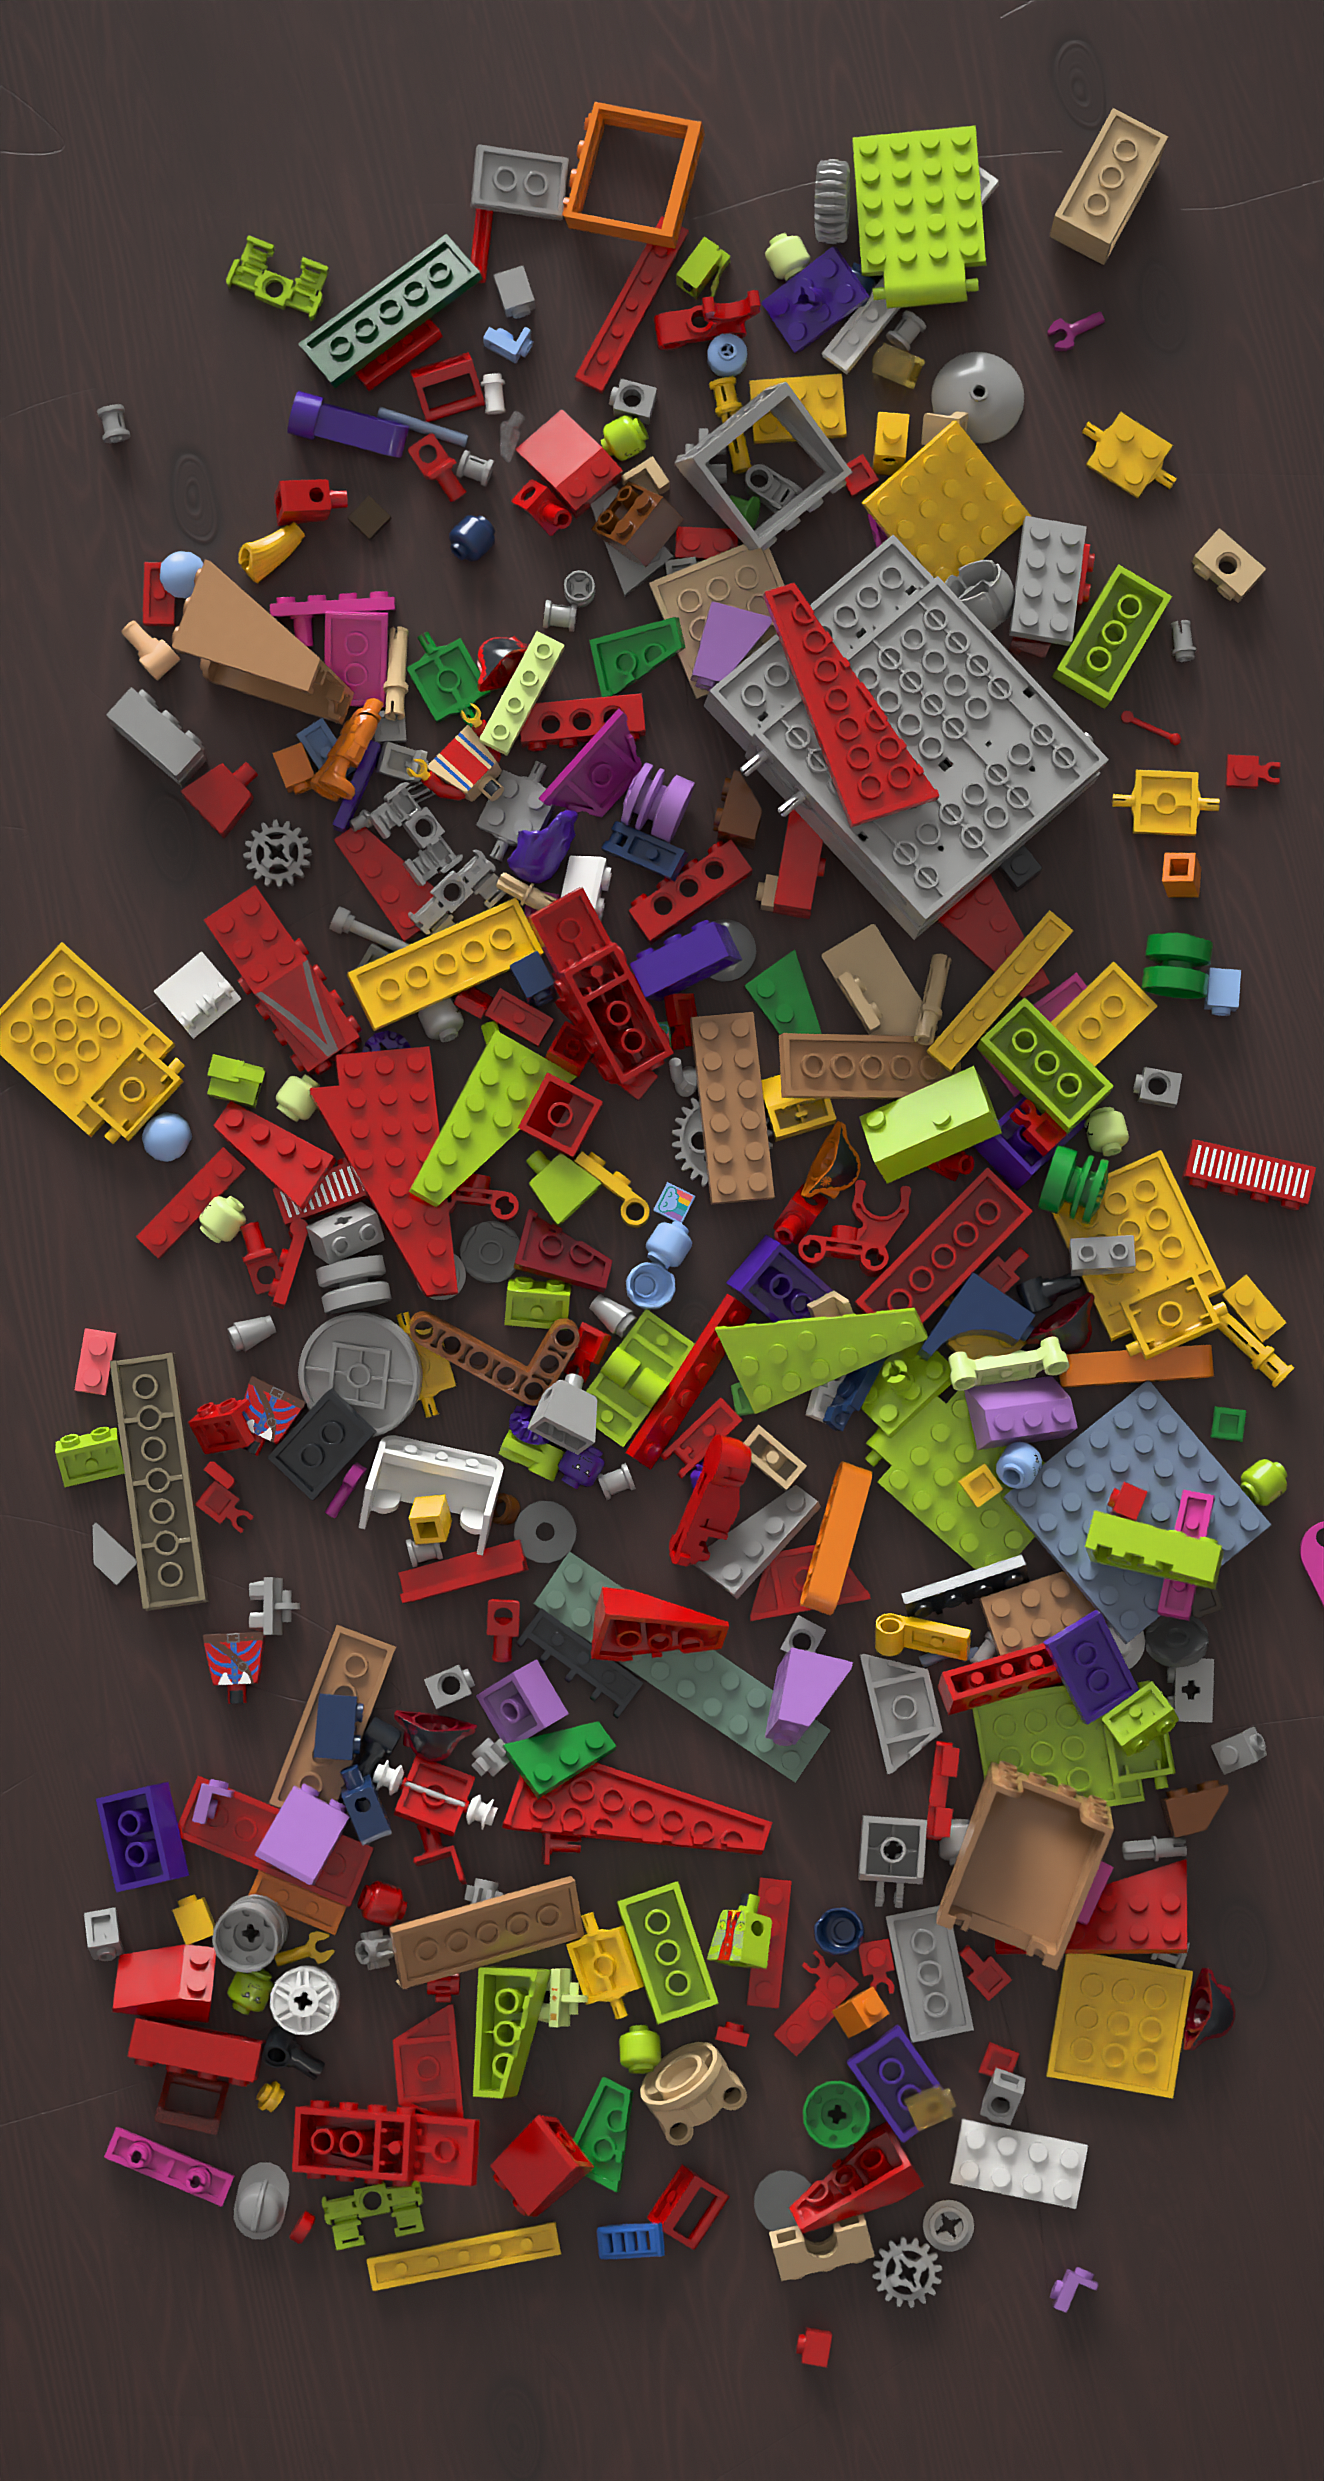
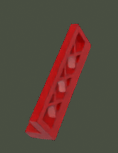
[398,1540,529,1603]

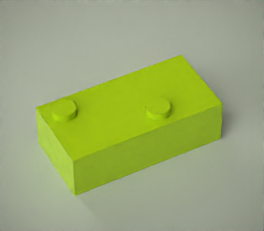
[1052,564,1172,709]
[977,997,1114,1134]
[859,1066,1002,1183]
[616,1881,718,2025]

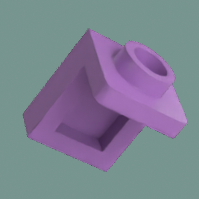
[1050,2267,1099,2313]

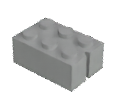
[106,687,207,787]

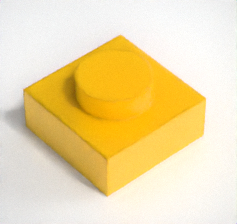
[958,1463,1003,1508]

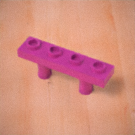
[270,591,396,647]
[104,2127,235,2207]

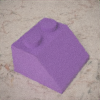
[476,1659,569,1744]

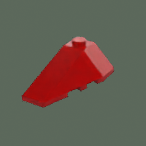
[591,1587,729,1662]
[789,2121,924,2234]

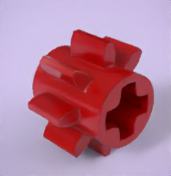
[427,1973,460,2002]

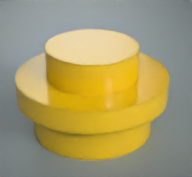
[256,2081,285,2112]

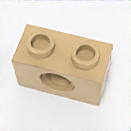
[1192,528,1266,603]
[744,1425,807,1492]

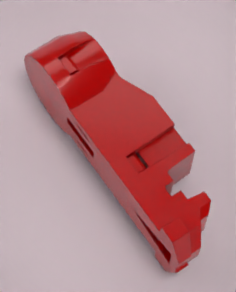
[669,1434,752,1567]

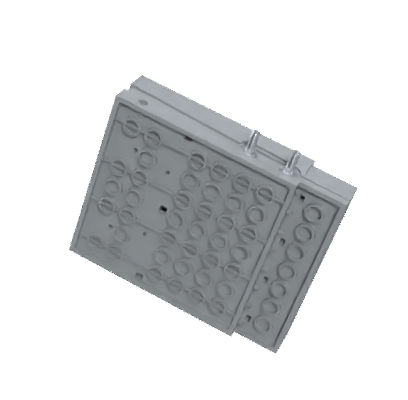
[704,535,1109,940]

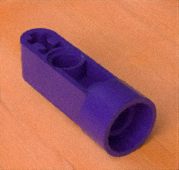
[287,391,409,458]

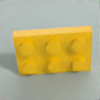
[749,374,847,444]
[1050,961,1157,1067]

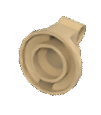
[640,2042,747,2146]

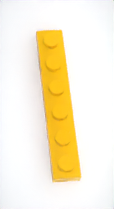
[926,910,1074,1072]
[366,2221,561,2291]

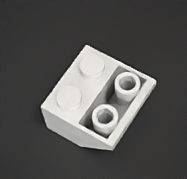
[561,856,612,921]

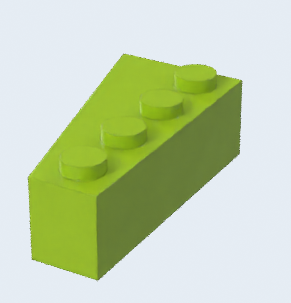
[1085,1510,1224,1590]
[473,1966,551,2098]

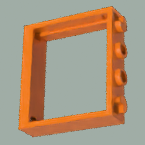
[562,102,705,249]

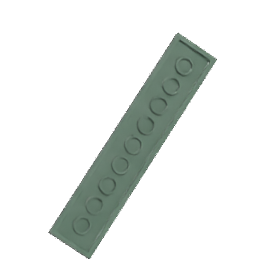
[534,1552,831,1782]

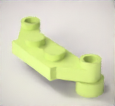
[948,1337,1070,1391]

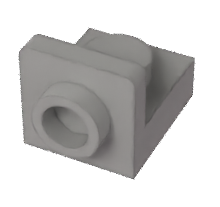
[84,1907,124,1961]

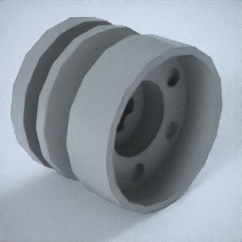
[212,1894,289,1973]

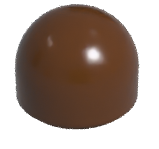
[492,1493,521,1525]

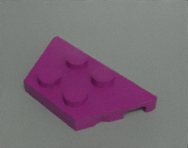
[538,709,643,817]

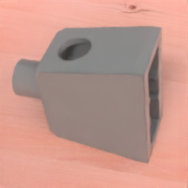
[528,1374,597,1455]

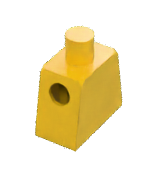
[873,412,909,476]

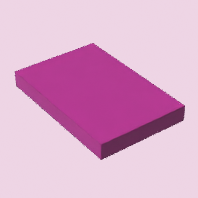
[324,611,388,707]

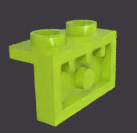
[504,1276,571,1331]
[55,1427,125,1487]
[1101,1681,1179,1757]

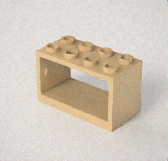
[1049,108,1168,265]

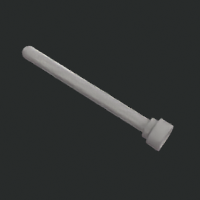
[329,906,410,951]

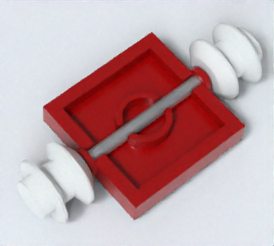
[372,1755,498,1837]

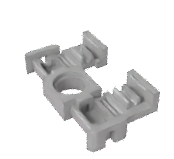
[367,782,463,886]
[408,850,506,935]

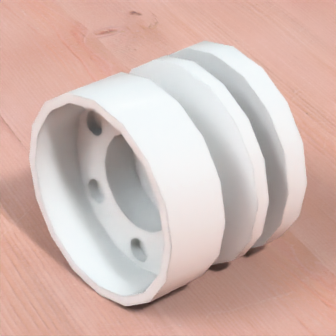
[270,1965,340,2035]

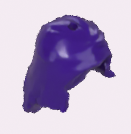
[507,810,578,884]

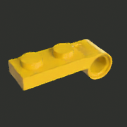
[574,1152,649,1228]
[875,1614,971,1661]

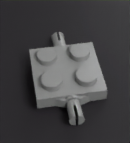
[476,761,556,862]

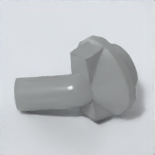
[669,1058,697,1097]

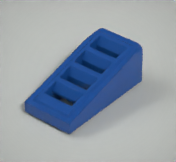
[597,2223,665,2259]

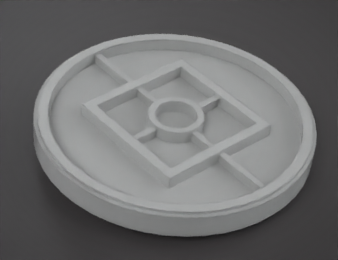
[298,1312,423,1437]

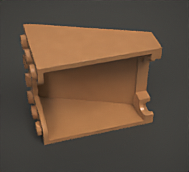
[172,560,354,725]
[936,1761,1114,1970]

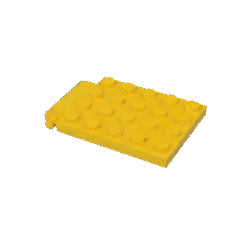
[0,942,185,1144]
[1051,1150,1228,1360]

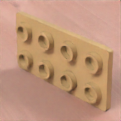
[822,924,938,1036]

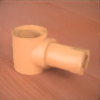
[122,621,180,681]

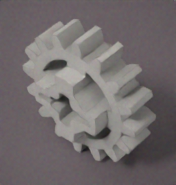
[243,820,312,889]
[872,2236,942,2308]

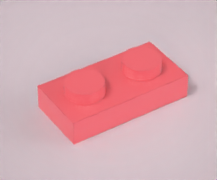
[74,1328,117,1396]

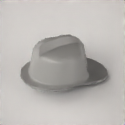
[234,2162,289,2239]

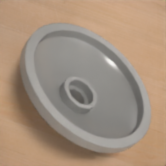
[931,352,1024,444]

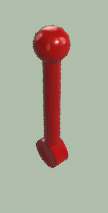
[1121,711,1181,745]

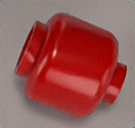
[358,1881,407,1927]

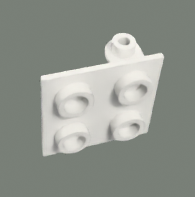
[154,951,241,1039]

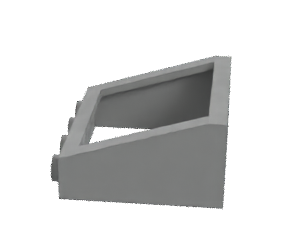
[674,382,852,551]

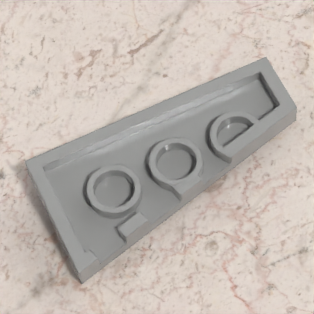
[693,1485,821,1599]

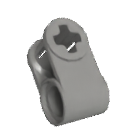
[744,464,803,513]

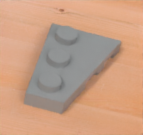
[590,485,673,597]

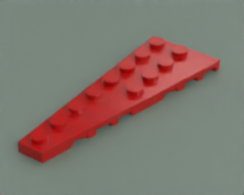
[763,583,940,828]
[502,1762,773,1855]

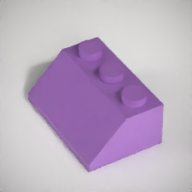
[964,1376,1078,1450]

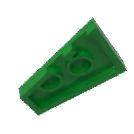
[589,617,686,697]
[744,949,822,1035]
[502,1721,617,1799]
[573,2077,634,2193]

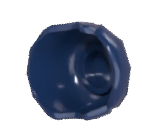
[814,1907,865,1956]

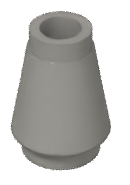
[589,1294,637,1338]
[227,1315,276,1352]

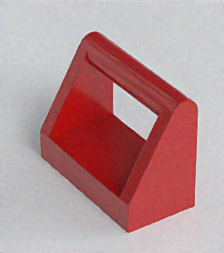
[410,352,485,422]
[647,2165,730,2250]

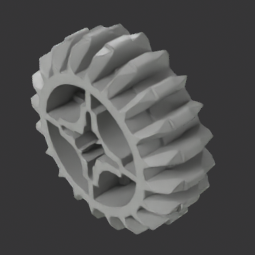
[814,159,850,244]

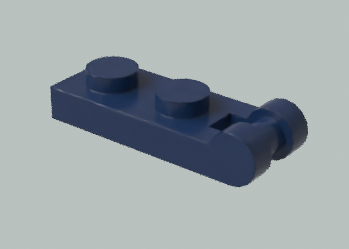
[601,821,689,882]

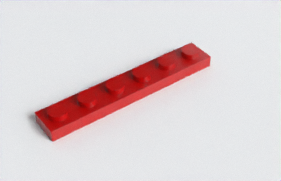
[575,217,689,394]
[625,1294,752,1470]

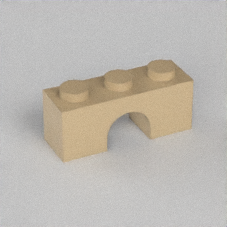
[769,2214,875,2281]

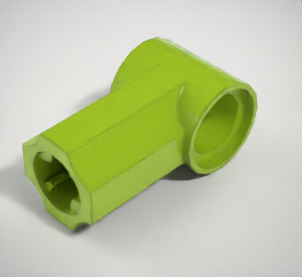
[498,1429,565,1481]

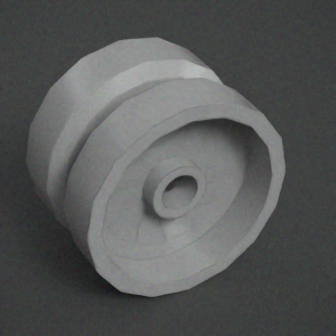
[316,1255,392,1314]

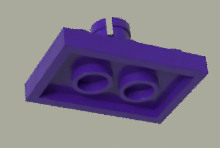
[761,247,870,353]
[1043,1610,1139,1725]

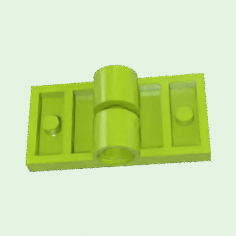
[586,1309,695,1448]

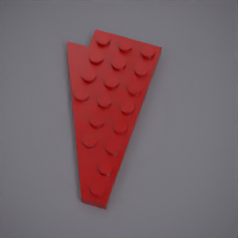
[309,1046,458,1297]

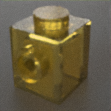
[872,343,925,389]
[904,2084,956,2132]

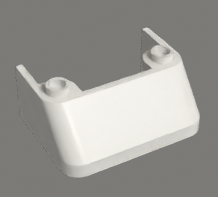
[359,1435,504,1555]

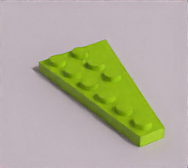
[409,1030,577,1207]
[715,1308,928,1414]

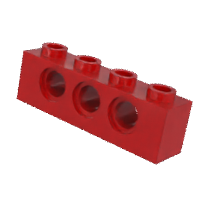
[520,693,646,751]
[628,840,753,945]
[938,1643,1062,1716]

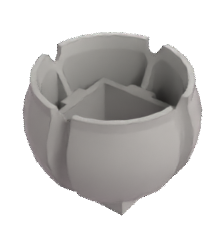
[944,560,1014,632]

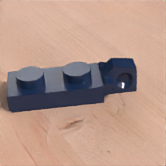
[823,1358,886,1431]

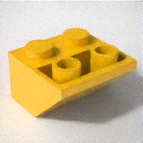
[761,1074,836,1142]

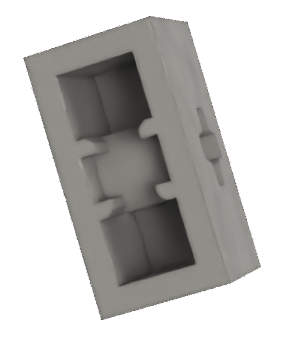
[306,1202,385,1265]
[1069,1235,1136,1276]
[1166,1658,1214,1723]

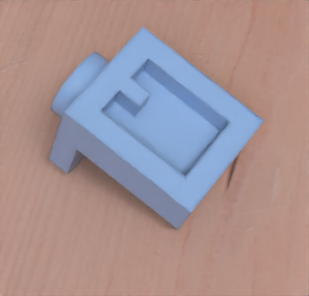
[483,327,533,364]

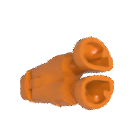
[310,698,384,802]

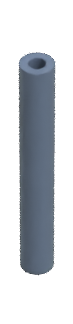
[377,407,469,447]

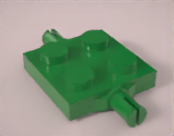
[406,632,491,728]

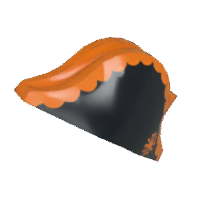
[801,1121,861,1199]

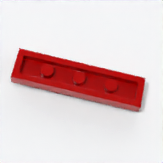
[136,1147,247,1260]
[747,1877,792,2008]

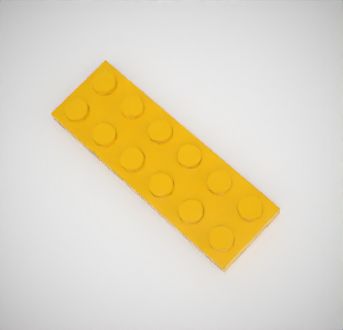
[347,898,544,1031]

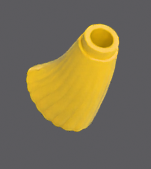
[238,522,305,583]

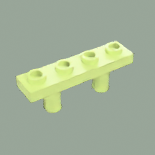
[479,631,565,756]

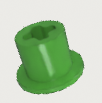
[723,495,760,529]

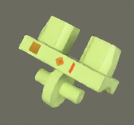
[538,1968,588,2027]

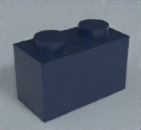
[510,951,556,1007]
[314,1694,364,1760]

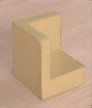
[921,411,968,445]
[621,456,670,495]
[807,1290,854,1318]

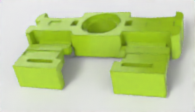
[226,235,329,321]
[322,2181,425,2251]

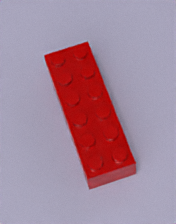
[854,1167,1033,1324]

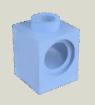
[1204,968,1241,1016]

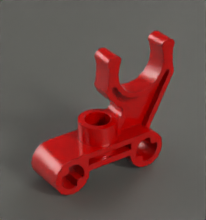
[654,290,761,350]
[448,1174,520,1223]
[797,1180,912,1277]

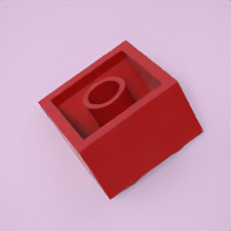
[518,1072,603,1161]

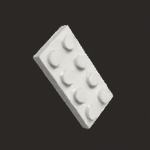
[950,2119,1088,2209]

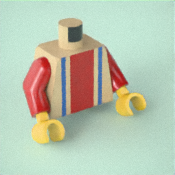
[406,704,504,802]

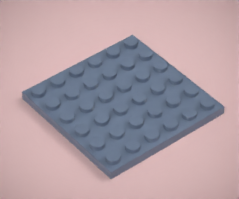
[1003,1381,1271,1645]

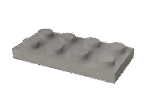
[1009,516,1087,646]
[885,1905,974,2043]

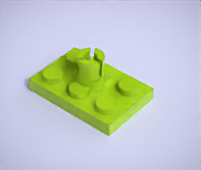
[860,1340,952,1438]

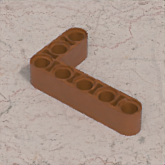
[409,1311,580,1406]

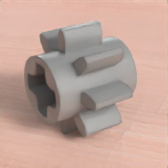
[471,1738,510,1777]
[464,1878,504,1904]
[355,1929,394,1970]

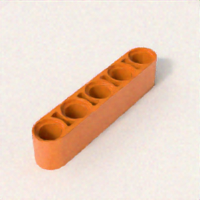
[1059,1345,1214,1388]
[800,1461,873,1615]

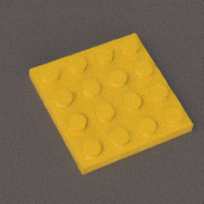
[862,421,1031,582]
[1046,1954,1193,2098]

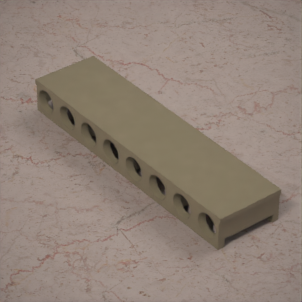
[110,1352,209,1611]

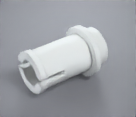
[481,374,505,414]

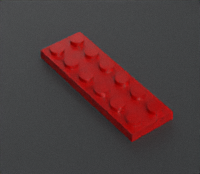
[178,1776,375,1907]

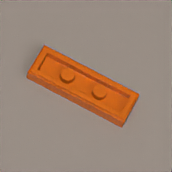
[249,1870,347,1935]

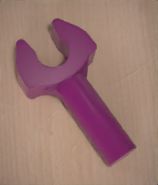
[1047,311,1105,351]
[325,1462,367,1518]

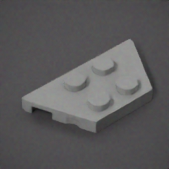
[860,1654,943,1774]

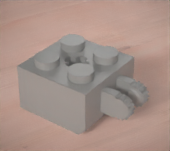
[858,1815,927,1908]

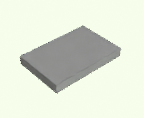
[471,144,569,221]

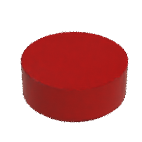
[289,2210,316,2244]

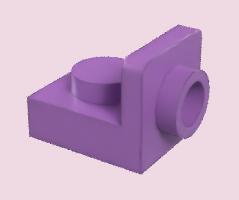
[192,1779,234,1824]

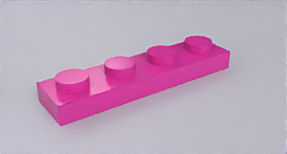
[1157,1490,1215,1621]

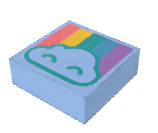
[653,1182,695,1224]

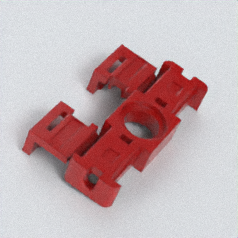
[926,1741,960,1841]

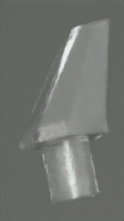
[501,411,525,463]

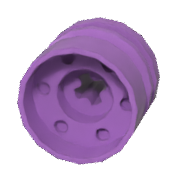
[621,762,695,843]

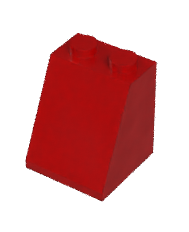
[490,2115,595,2217]

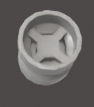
[564,570,595,607]

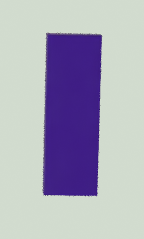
[333,740,381,833]

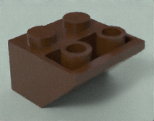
[591,481,684,567]
[713,770,762,850]
[1160,1779,1229,1838]

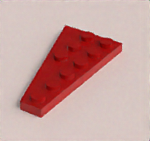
[937,874,1050,999]
[995,1859,1188,1954]

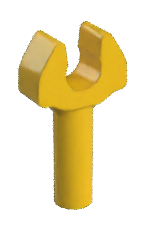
[275,1931,335,1966]

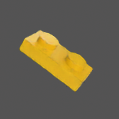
[1221,1274,1286,1343]

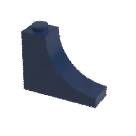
[916,1273,1035,1361]

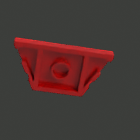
[750,1545,871,1621]
[393,2004,464,2119]

